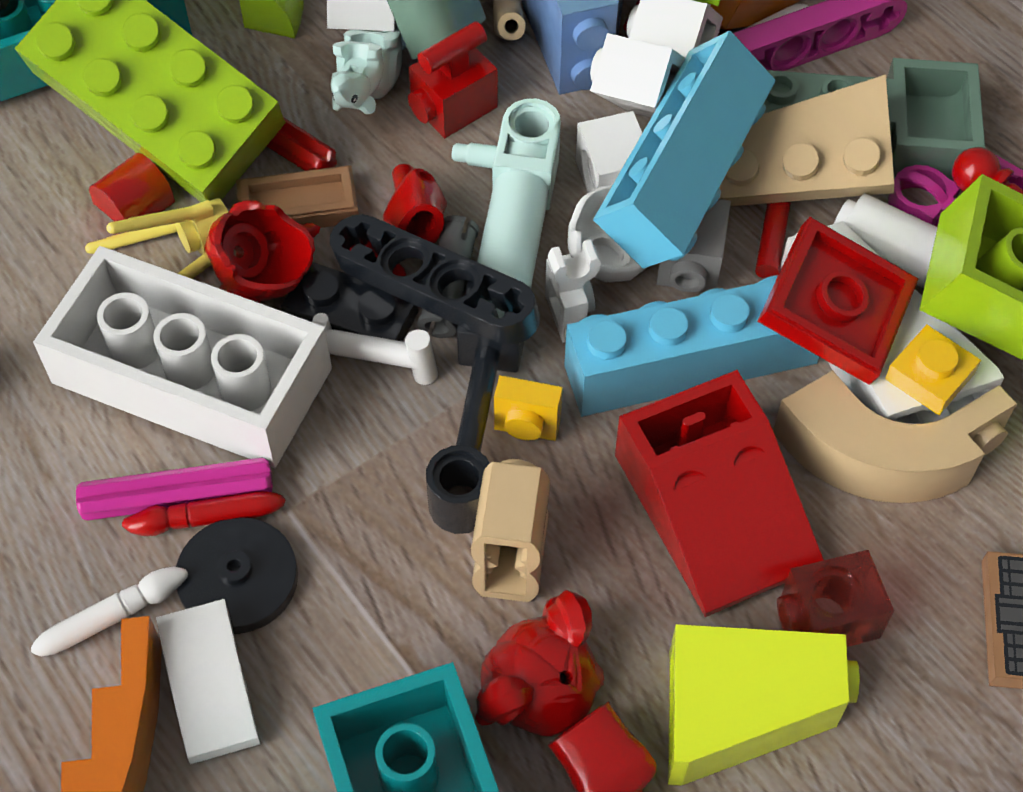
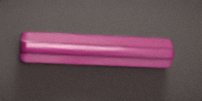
[75,457,273,521]

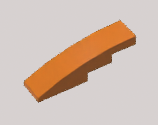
[61,616,162,792]

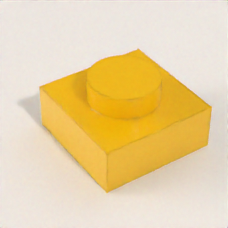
[885,324,981,415]
[494,375,563,441]

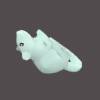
[331,26,407,114]

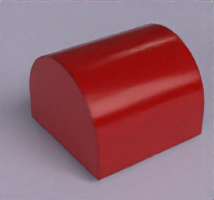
[89,153,175,221]

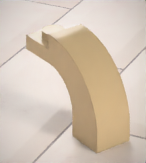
[773,370,1017,503]

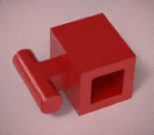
[408,21,498,139]

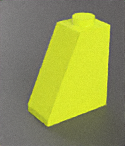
[668,624,860,786]

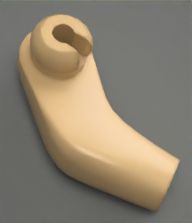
[479,0,525,40]

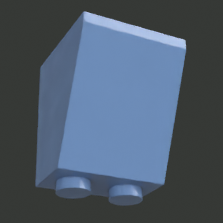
[521,0,623,95]

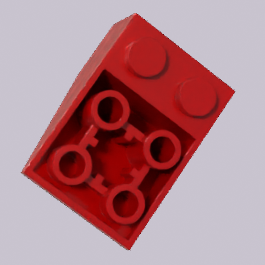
[615,370,825,617]

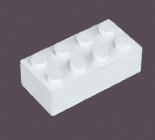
[33,246,332,469]

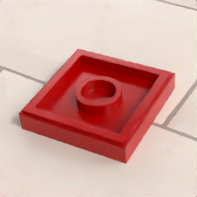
[757,216,919,385]

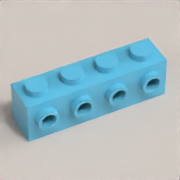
[593,30,776,268]
[564,275,819,417]

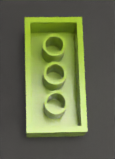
[14,0,285,202]
[919,174,1023,360]

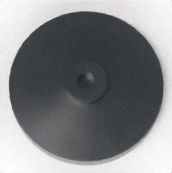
[176,517,298,634]

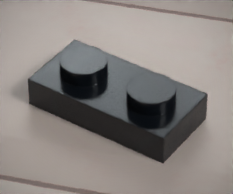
[281,262,419,341]

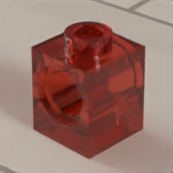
[777,550,894,647]

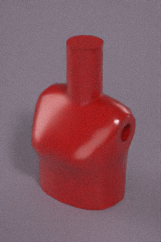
[383,163,447,243]
[547,701,657,792]

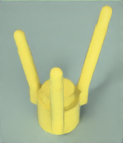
[85,198,228,279]

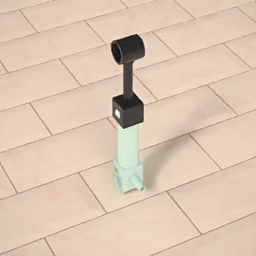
[426,98,561,534]

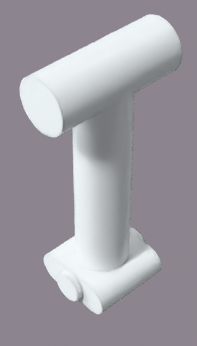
[312,313,438,385]

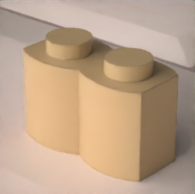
[471,459,550,602]

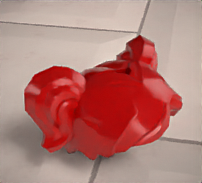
[205,200,321,303]
[475,590,604,736]

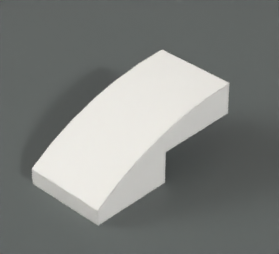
[156,599,260,764]

